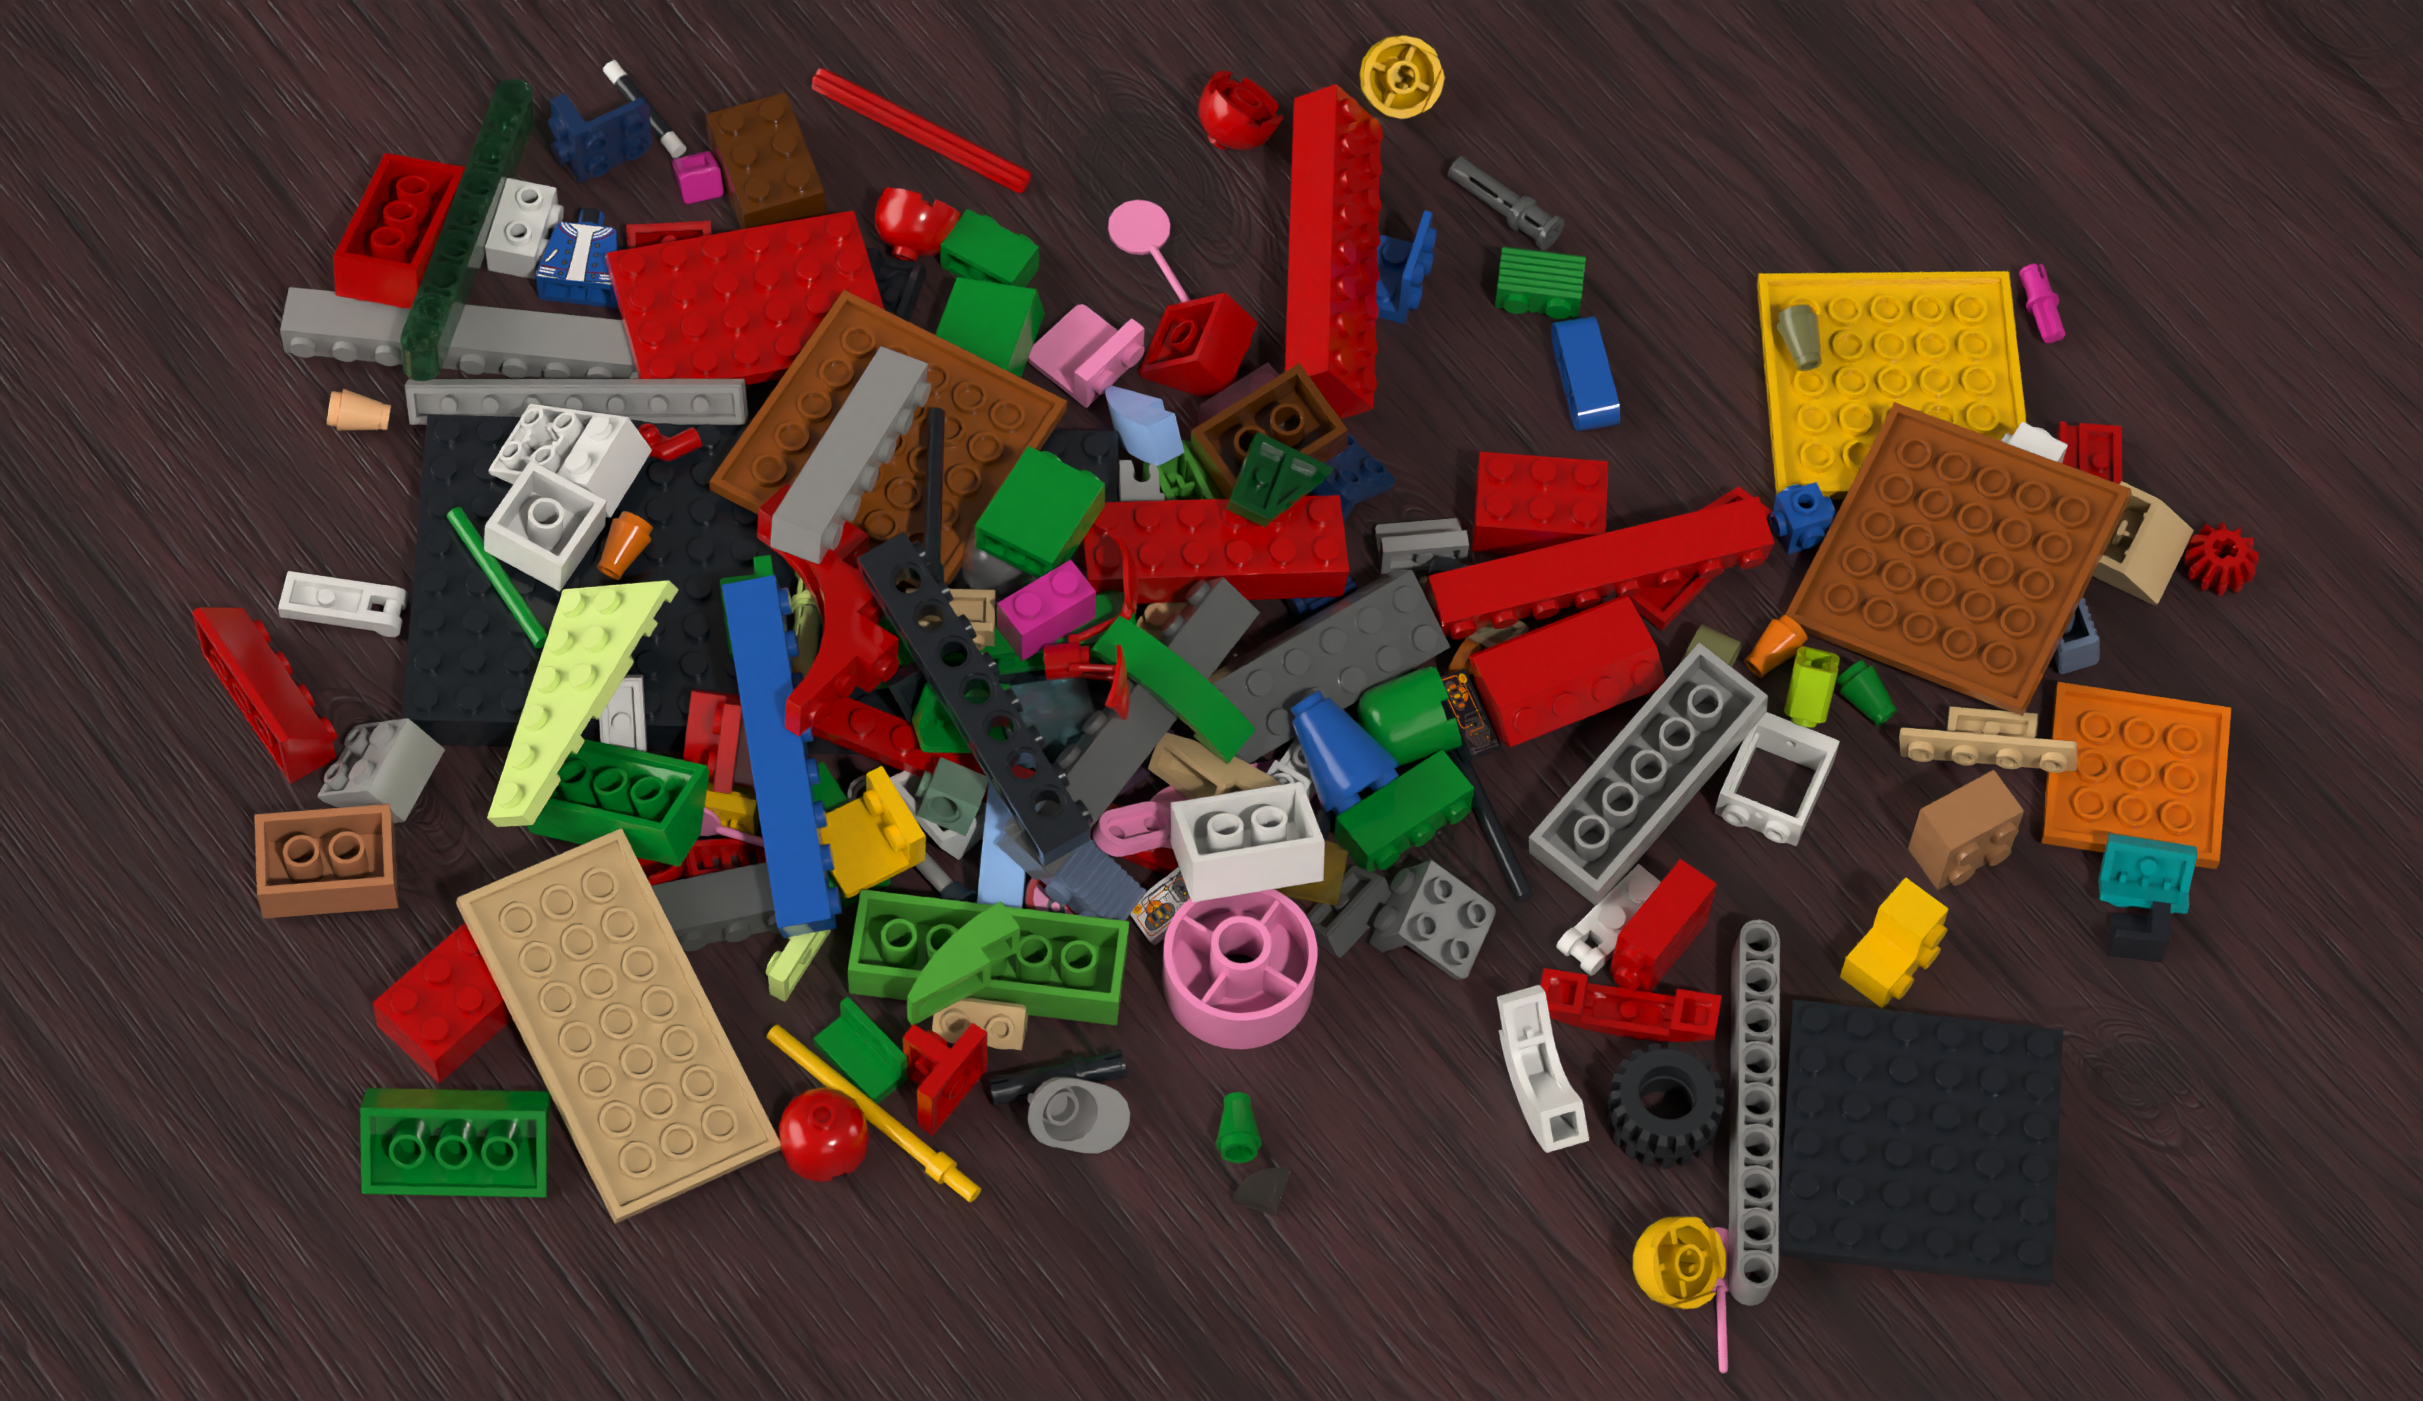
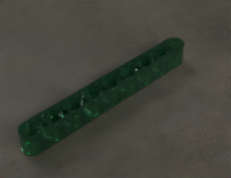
[400,79,535,381]

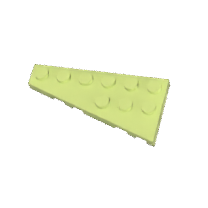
[487,580,678,827]

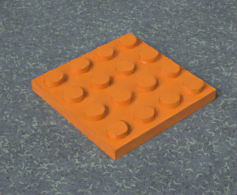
[2041,682,2231,869]

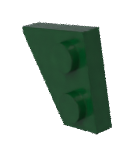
[1226,432,1333,527]

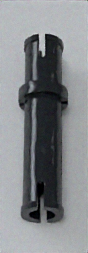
[988,1049,1127,1106]

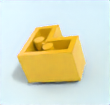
[1840,877,1949,1009]

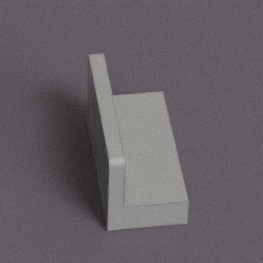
[1375,518,1469,574]

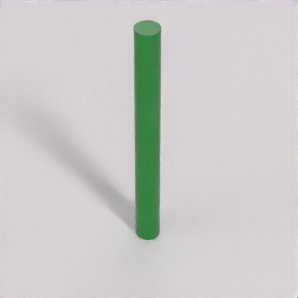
[447,507,548,648]

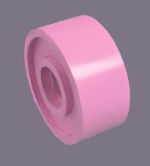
[1162,889,1317,1049]

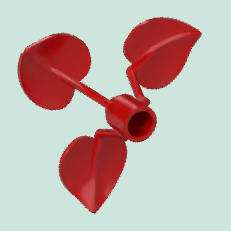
[1044,535,1138,721]

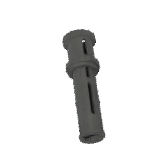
[1447,156,1565,250]

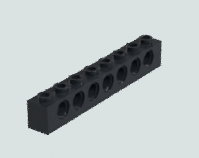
[857,532,1093,867]

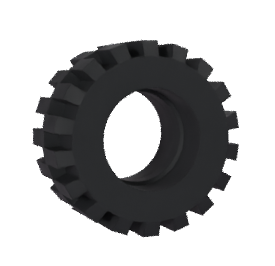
[1606,1043,1725,1169]

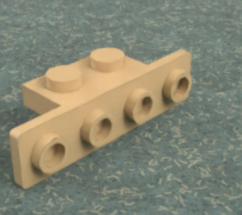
[1899,707,2077,773]

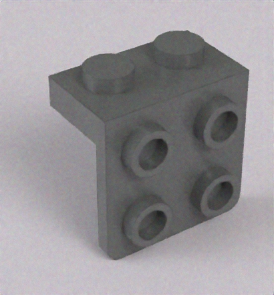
[1369,860,1496,980]

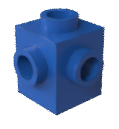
[1769,482,1835,555]

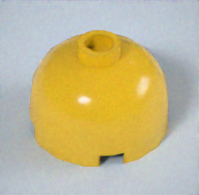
[1359,35,1444,119]
[1633,1216,1726,1309]

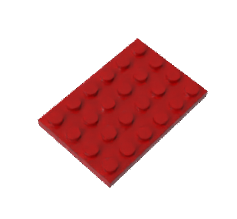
[606,210,885,385]

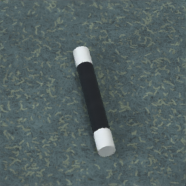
[603,61,686,158]

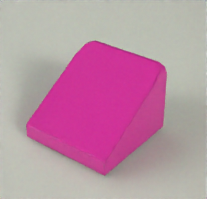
[671,151,724,204]

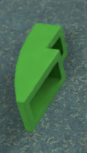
[907,901,1020,1026]

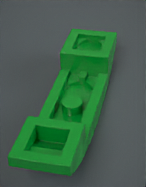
[1091,615,1256,764]

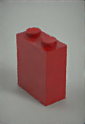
[1609,859,1717,993]

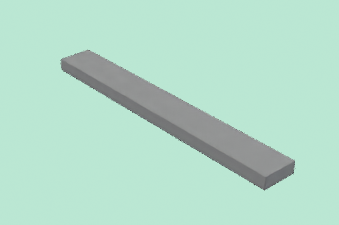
[405,379,748,425]

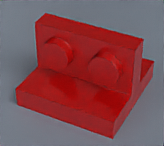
[683,689,755,794]
[903,1023,987,1137]

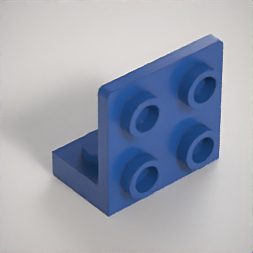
[1376,210,1438,324]

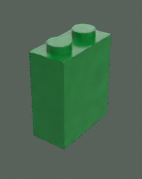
[936,277,1044,378]
[975,446,1105,579]

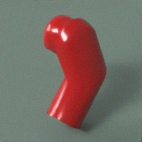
[637,423,702,461]

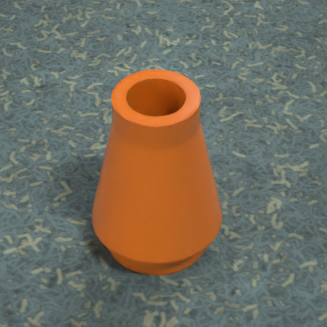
[597,511,653,580]
[1744,615,1808,678]

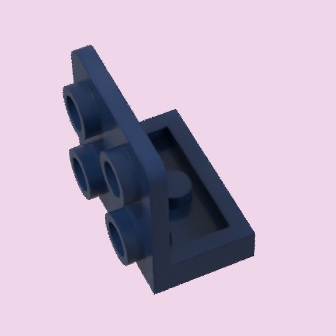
[548,93,652,183]
[1306,433,1396,524]

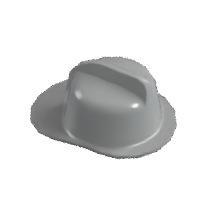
[1027,1076,1130,1154]

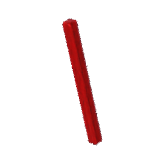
[812,68,1031,193]

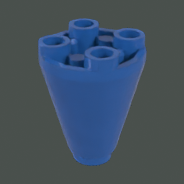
[1290,690,1400,817]

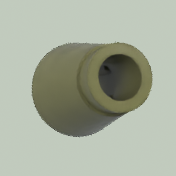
[1777,305,1822,371]

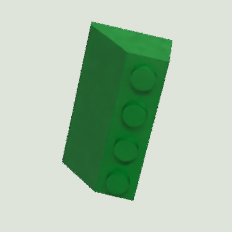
[527,739,709,867]
[360,1088,551,1197]

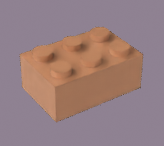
[254,804,398,919]

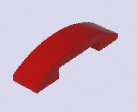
[1540,968,1722,1042]

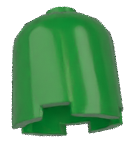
[1357,666,1462,767]

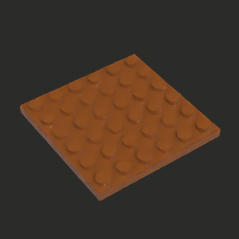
[709,290,1067,590]
[1785,402,2132,716]

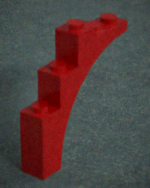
[757,484,899,737]

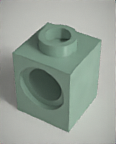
[915,757,989,836]

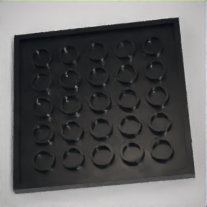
[1779,999,2063,1287]

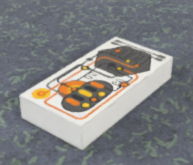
[1130,867,1190,945]

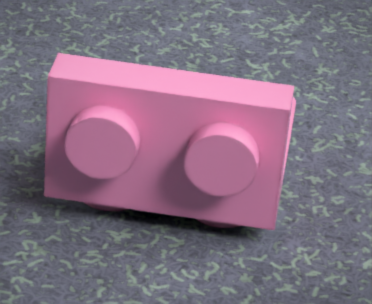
[1027,304,1145,408]

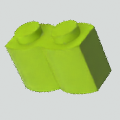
[1784,646,1840,727]

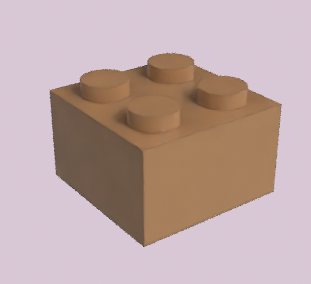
[1908,770,2024,890]

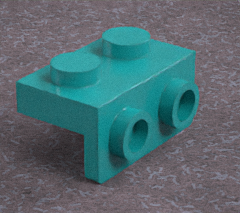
[2098,833,2197,914]

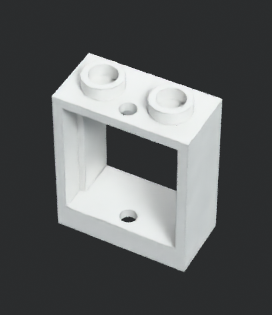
[1715,712,1840,847]

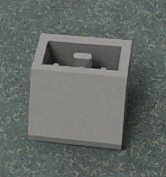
[317,718,445,823]

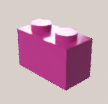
[997,560,1096,661]

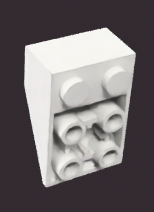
[488,404,652,518]

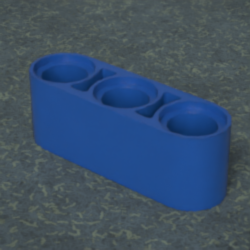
[1551,316,1620,431]

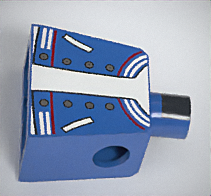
[536,208,619,308]

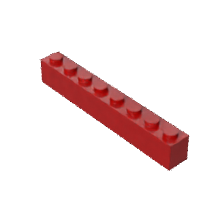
[1424,496,1774,639]

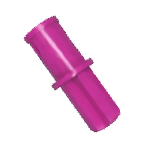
[2019,263,2065,344]

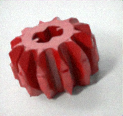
[2184,521,2259,597]

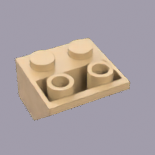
[2093,481,2194,607]

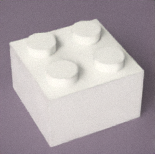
[484,460,607,591]

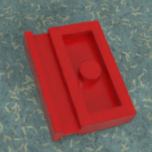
[2057,421,2122,485]

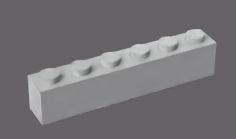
[770,346,931,564]

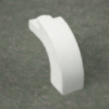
[1497,985,1589,1153]

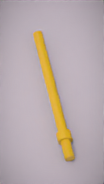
[766,1024,981,1203]

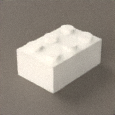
[1170,782,1325,902]

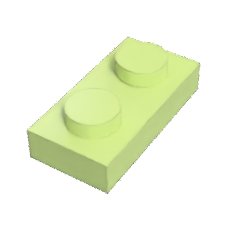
[766,930,831,1002]

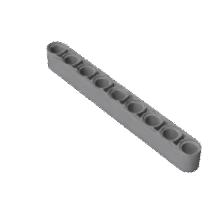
[1728,920,1780,1306]

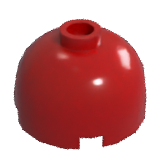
[1198,71,1283,151]
[875,188,961,262]
[778,1087,869,1182]

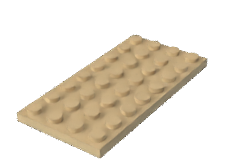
[456,828,781,1224]

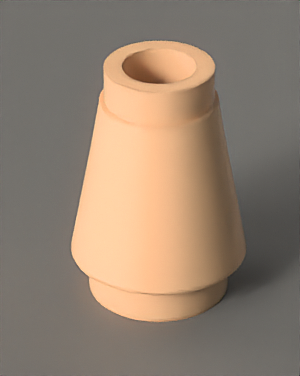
[326,389,391,431]

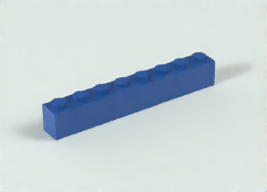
[722,575,842,938]

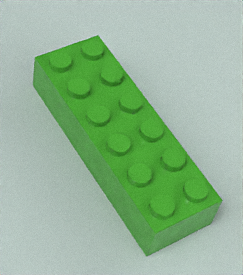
[848,889,1129,1026]

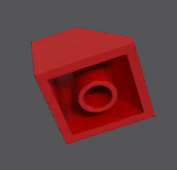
[1138,293,1258,397]

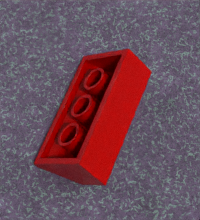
[1469,595,1666,747]
[192,607,338,784]

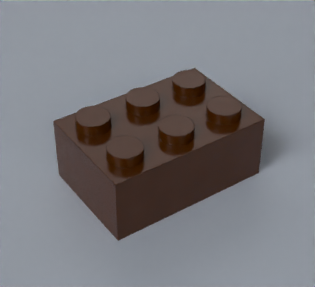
[706,92,826,230]
[1191,363,1348,499]

